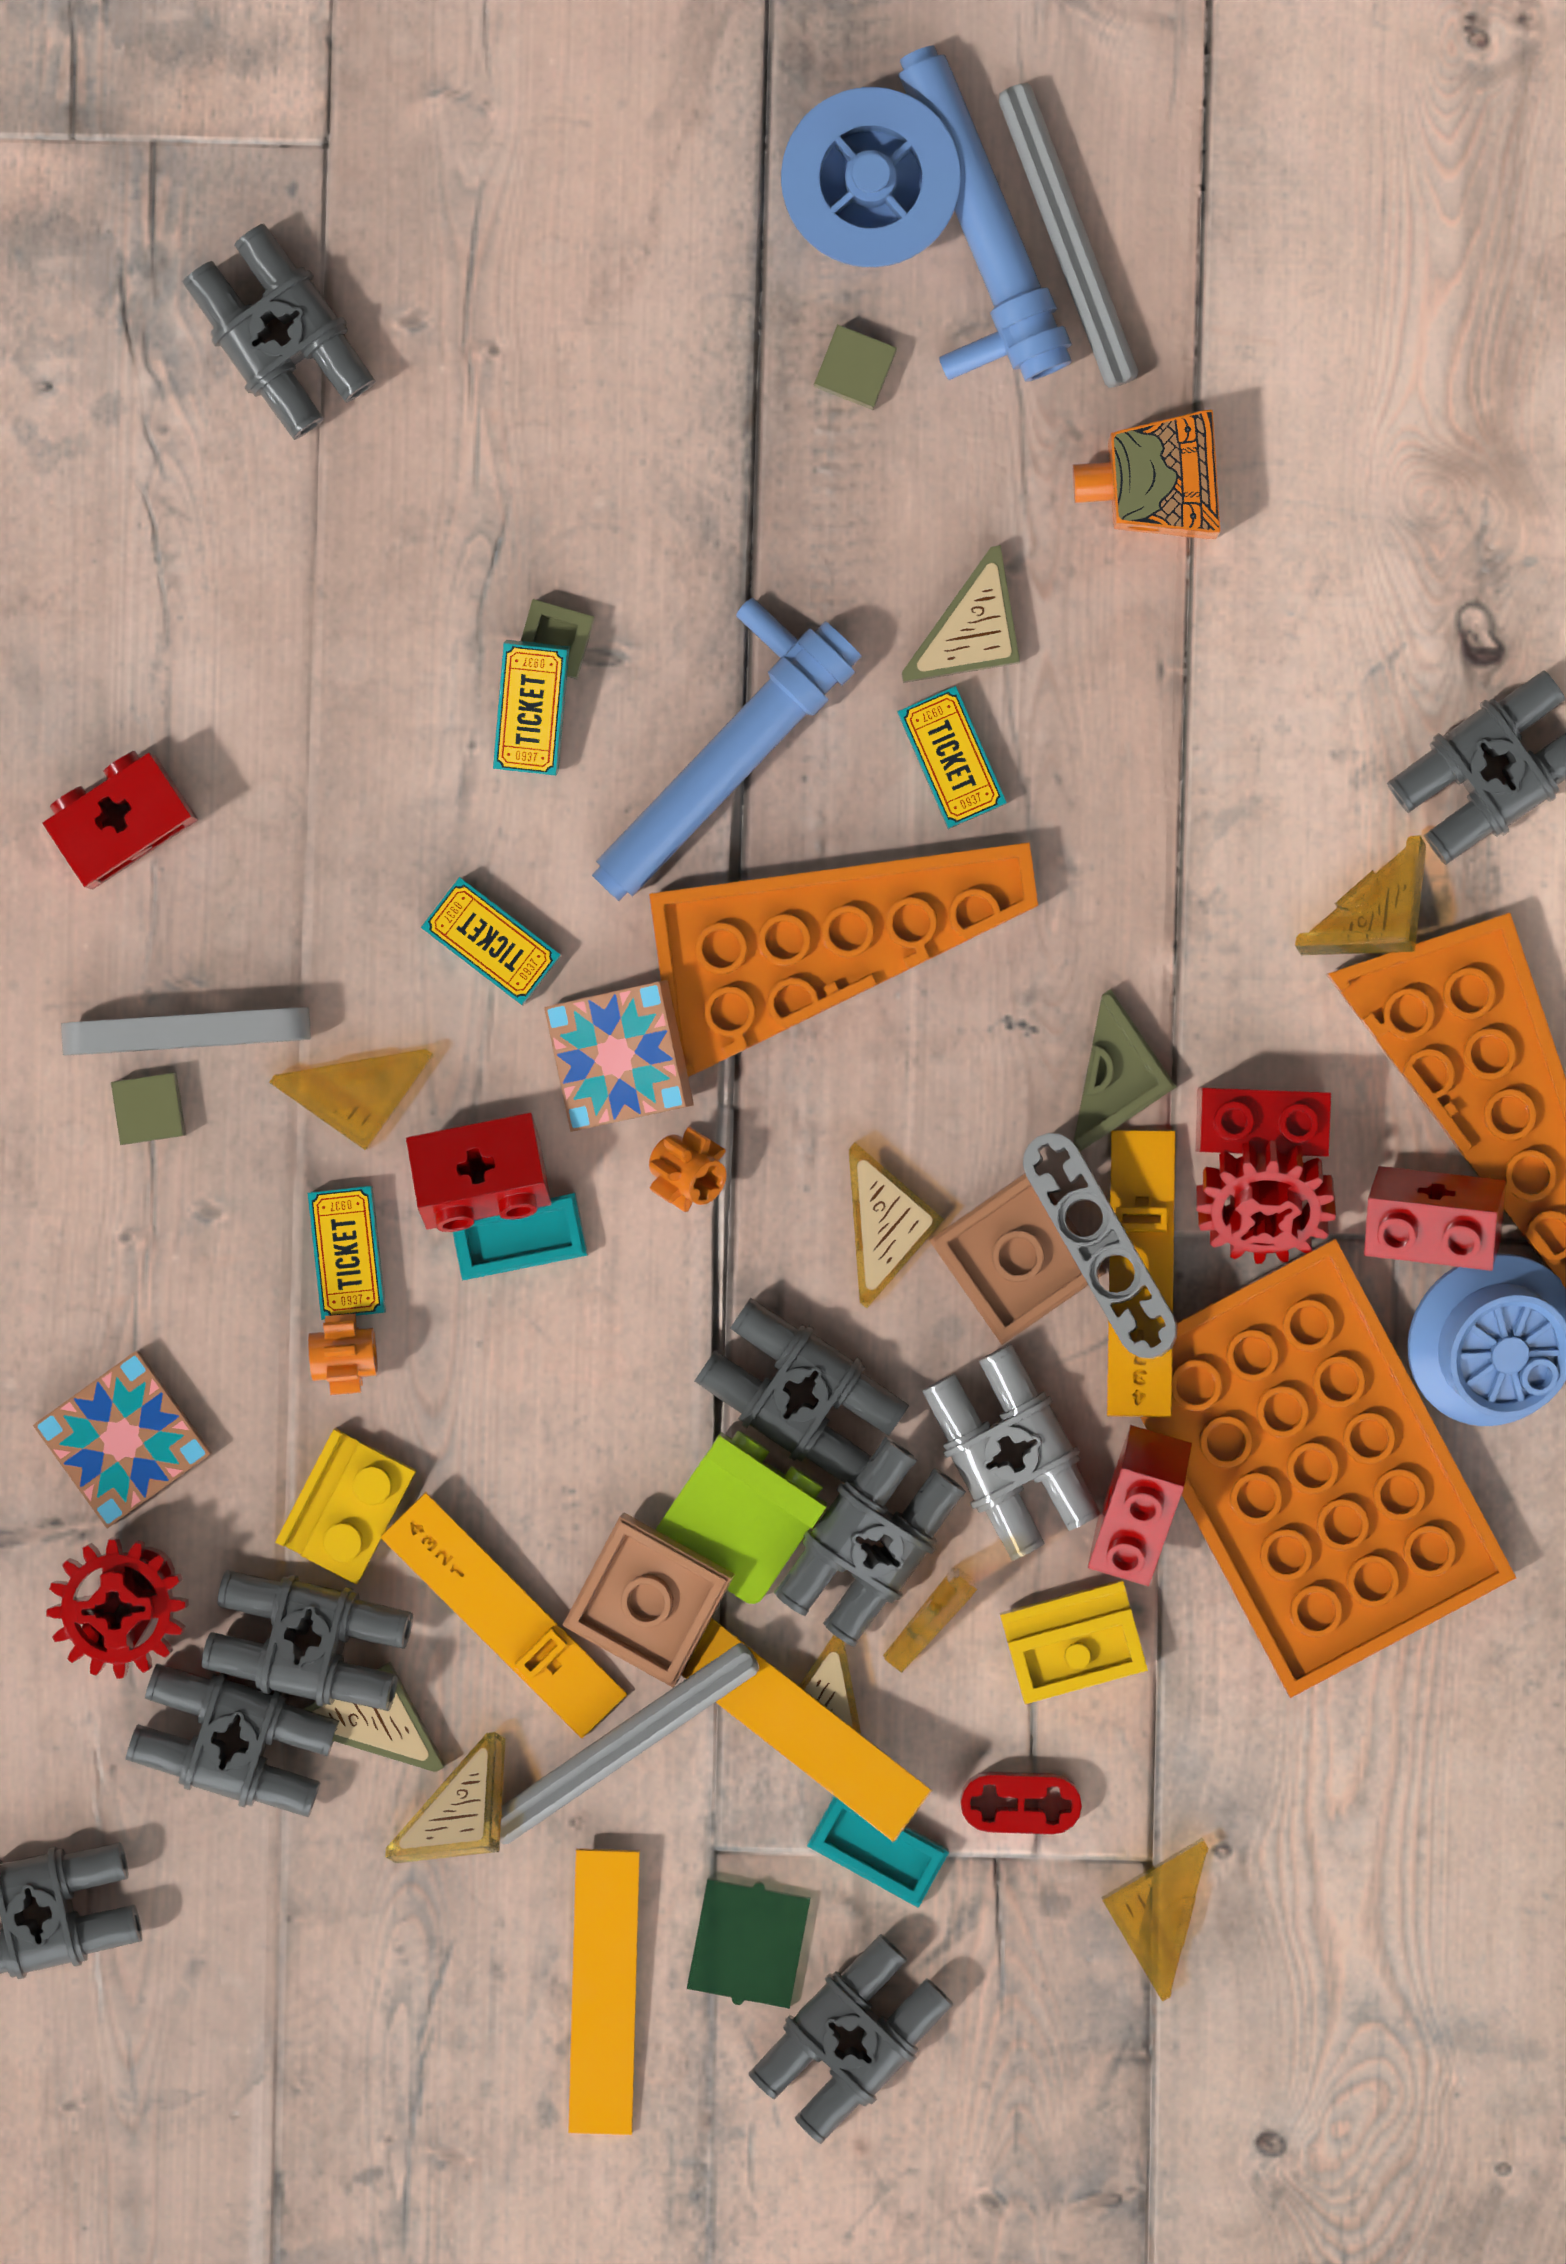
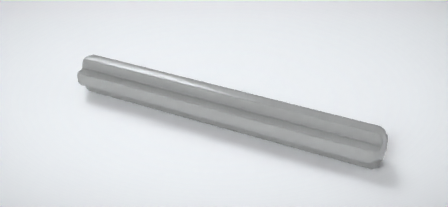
[999,83,1138,388]
[487,1643,759,1844]

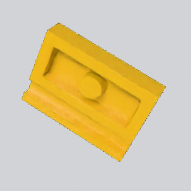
[275,1428,417,1585]
[999,1579,1148,1704]

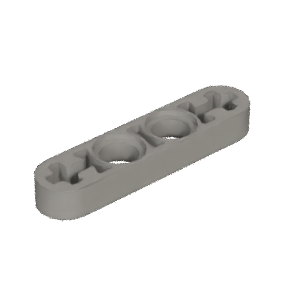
[61,1007,311,1055]
[1023,1133,1178,1359]

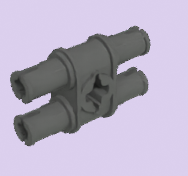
[183,224,376,440]
[1387,670,1566,865]
[694,1298,909,1483]
[774,1437,966,1647]
[202,1570,413,1711]
[126,1663,339,1818]
[0,1842,143,1979]
[748,1934,953,2144]

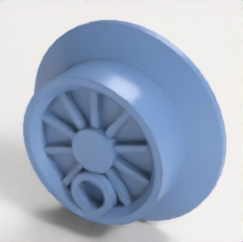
[781,87,961,268]
[1408,1254,1566,1426]

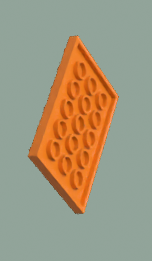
[1140,1238,1516,1698]

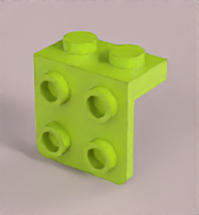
[656,1430,827,1604]

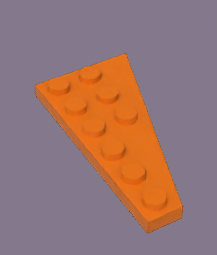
[649,842,1038,1078]
[1326,913,1566,1289]

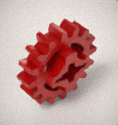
[1196,1141,1336,1264]
[46,1537,189,1679]

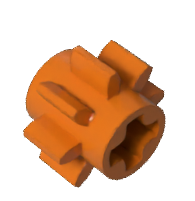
[649,1127,727,1212]
[308,1314,378,1395]

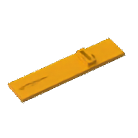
[1107,1131,1176,1417]
[380,1492,627,1739]
[682,1618,933,1842]
[568,1848,640,2135]

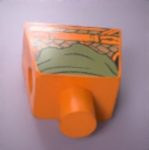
[1072,410,1220,539]

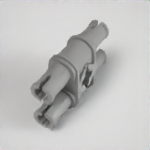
[922,1344,1101,1561]

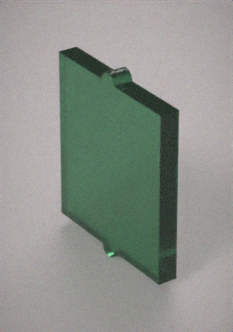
[687,1878,810,2009]

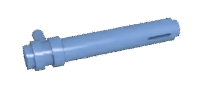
[899,45,1072,382]
[592,598,862,901]

